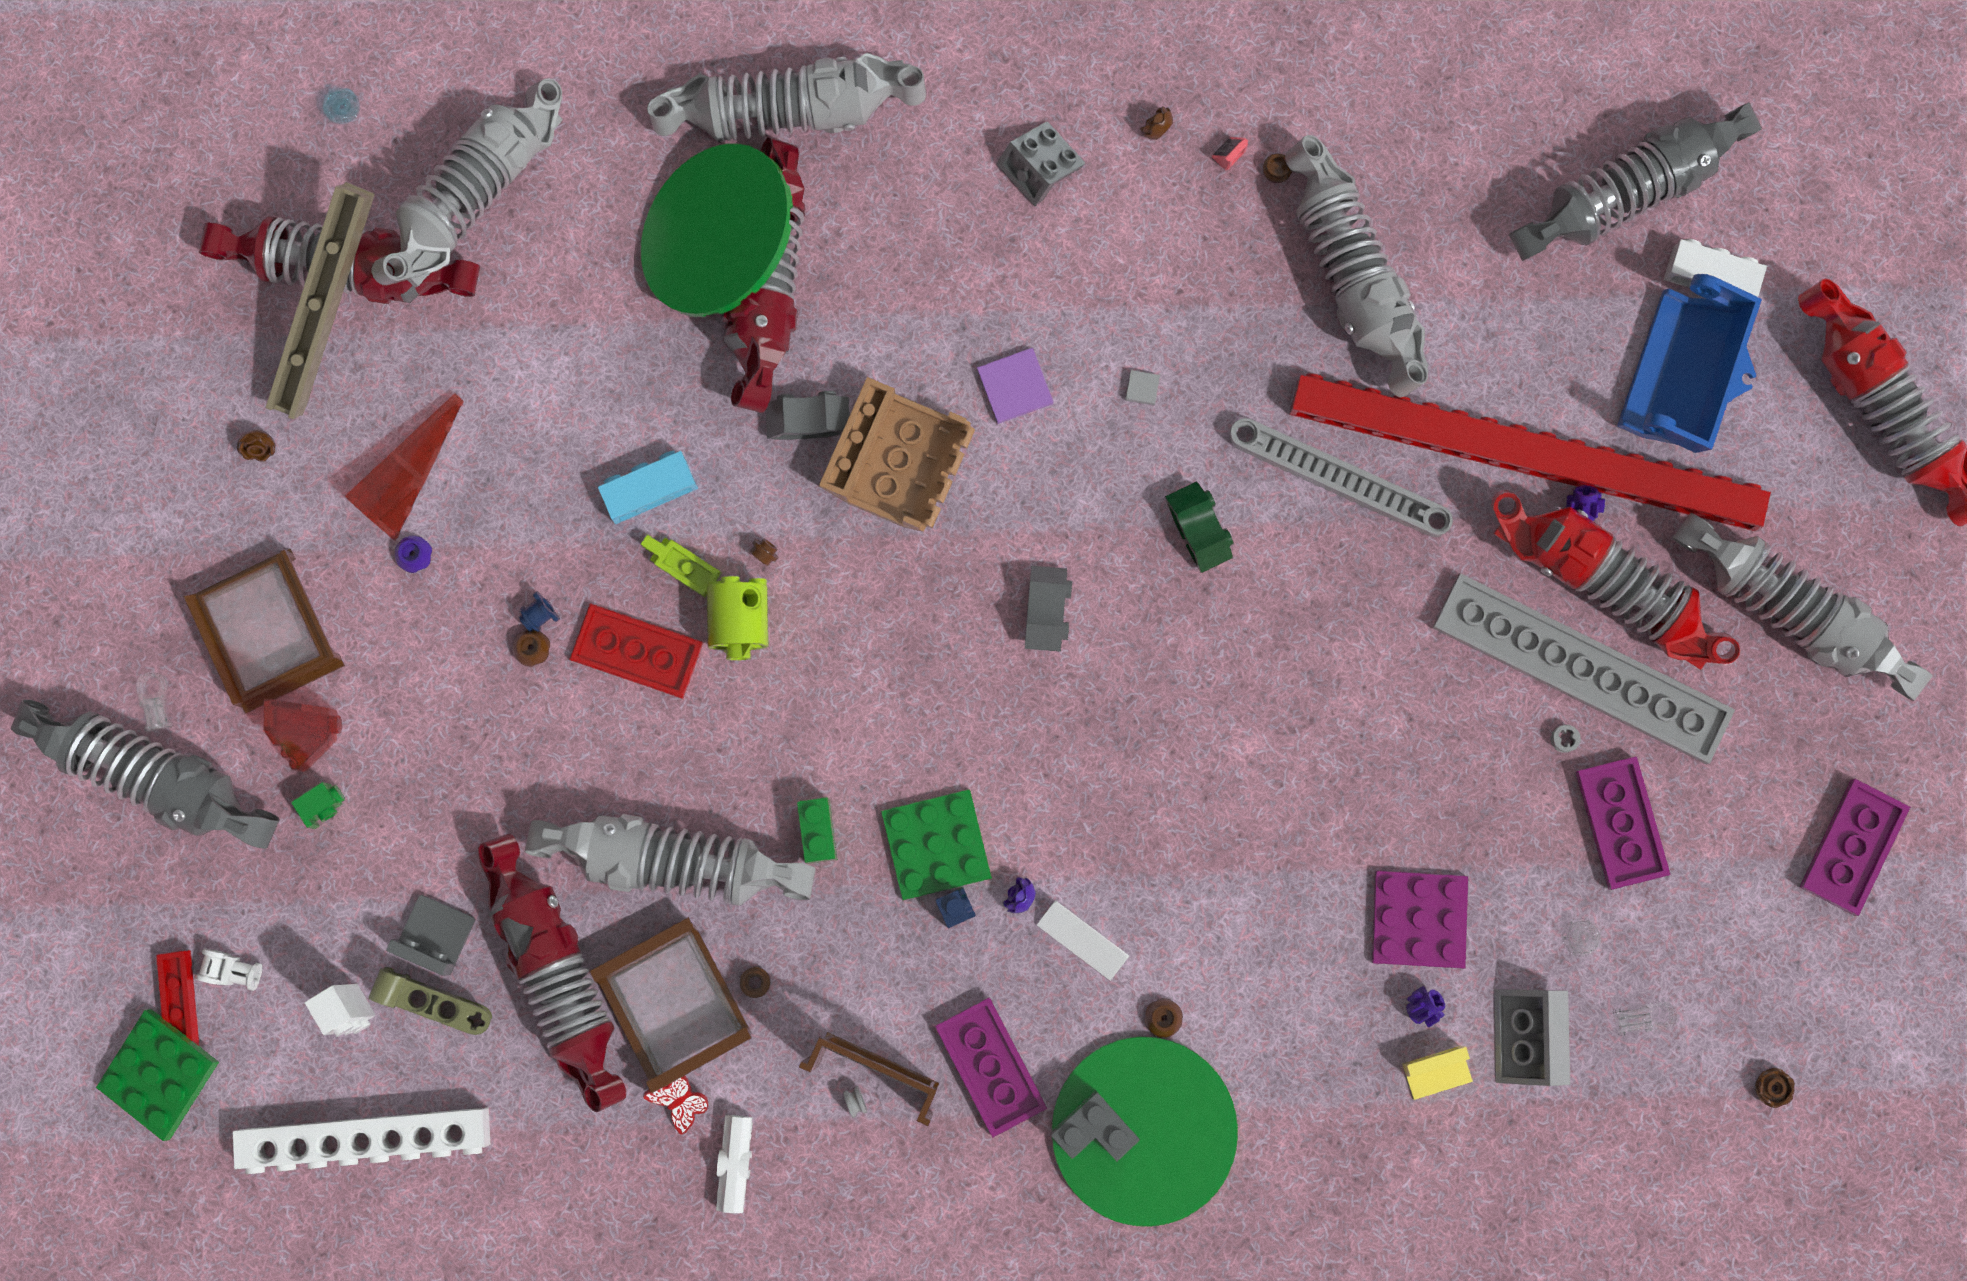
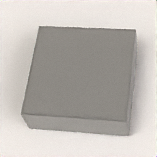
[1125,370,1160,406]

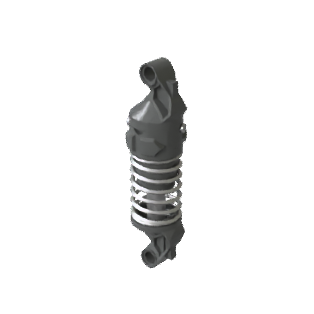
[1509,102,1763,261]
[11,699,280,849]

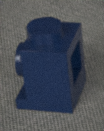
[935,888,976,929]

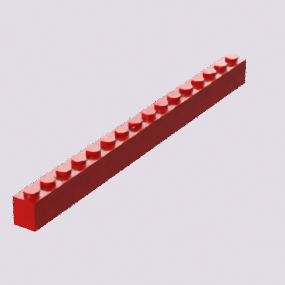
[1289,373,1771,531]

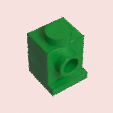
[291,782,345,829]

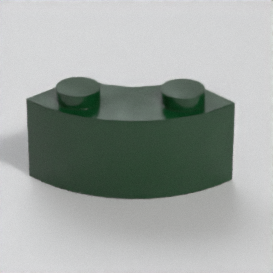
[1165,481,1234,573]

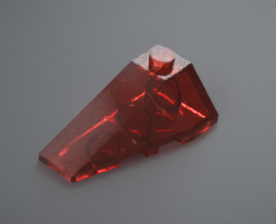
[263,699,342,772]

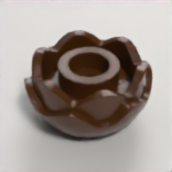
[1140,106,1173,140]
[237,429,276,462]
[512,629,550,667]
[1145,998,1183,1038]
[1755,1068,1795,1108]

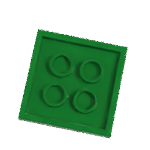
[881,789,992,900]
[96,1009,219,1141]

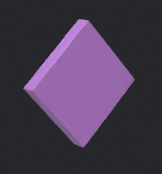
[977,348,1053,424]

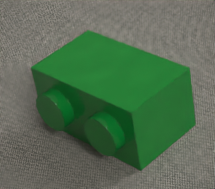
[797,797,838,864]

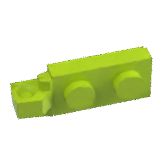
[641,535,722,598]

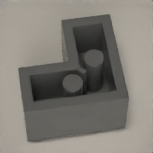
[1050,1090,1140,1161]

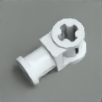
[194,948,262,991]

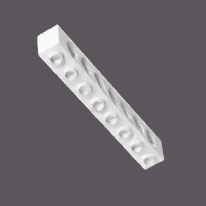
[233,1107,491,1174]

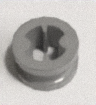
[1551,725,1581,753]
[843,1086,867,1118]

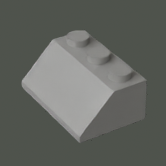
[1494,989,1570,1086]

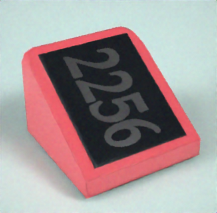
[1211,137,1248,170]

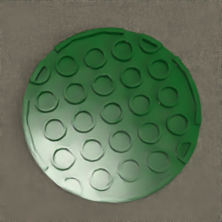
[641,144,793,317]
[1052,1037,1238,1227]

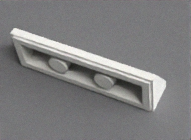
[1037,900,1129,981]

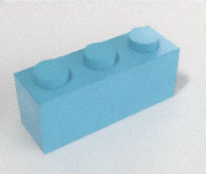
[598,451,698,524]

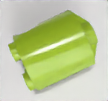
[707,576,769,661]

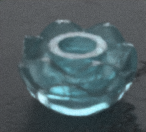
[322,88,360,124]

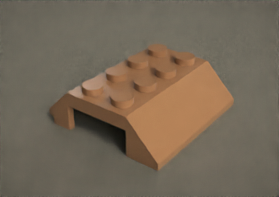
[819,377,975,532]

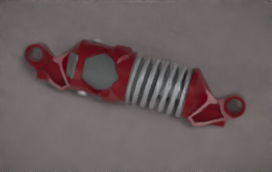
[478,834,626,1112]

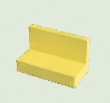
[1402,1046,1473,1100]

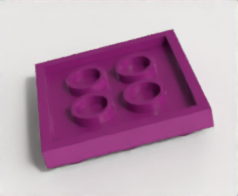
[1372,871,1468,969]

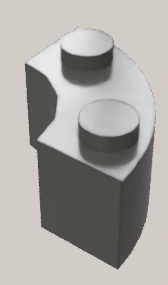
[765,391,850,440]
[1025,566,1072,652]

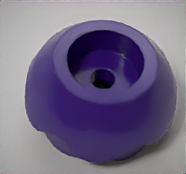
[394,535,432,573]
[1003,877,1036,914]

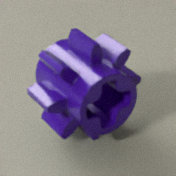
[1566,485,1605,521]
[1406,986,1445,1028]

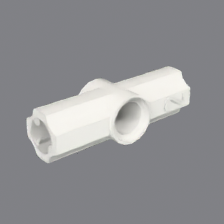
[716,1115,753,1213]

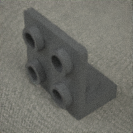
[996,122,1085,206]
[386,895,476,976]

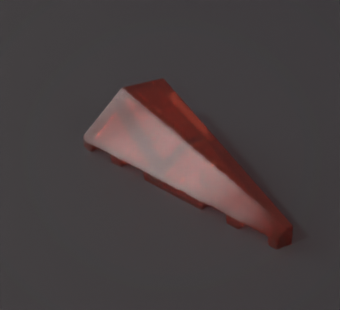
[345,393,464,541]

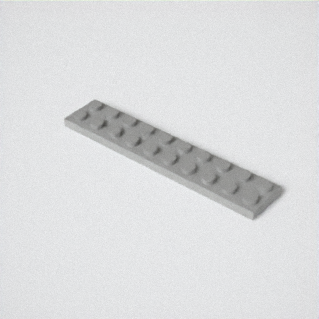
[1433,573,1735,765]

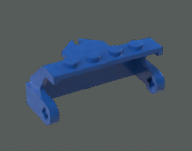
[1617,274,1762,453]

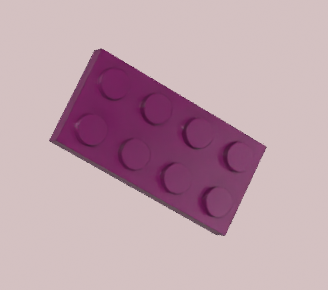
[1575,756,1671,890]
[1799,779,1911,916]
[935,997,1047,1138]

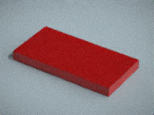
[569,603,704,699]

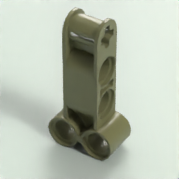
[368,967,492,1035]

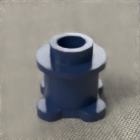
[519,591,560,632]

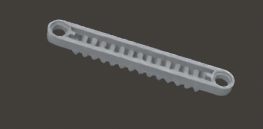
[1229,418,1453,537]

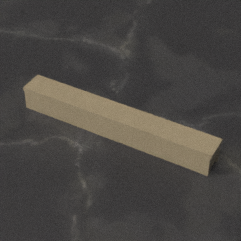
[266,182,375,420]

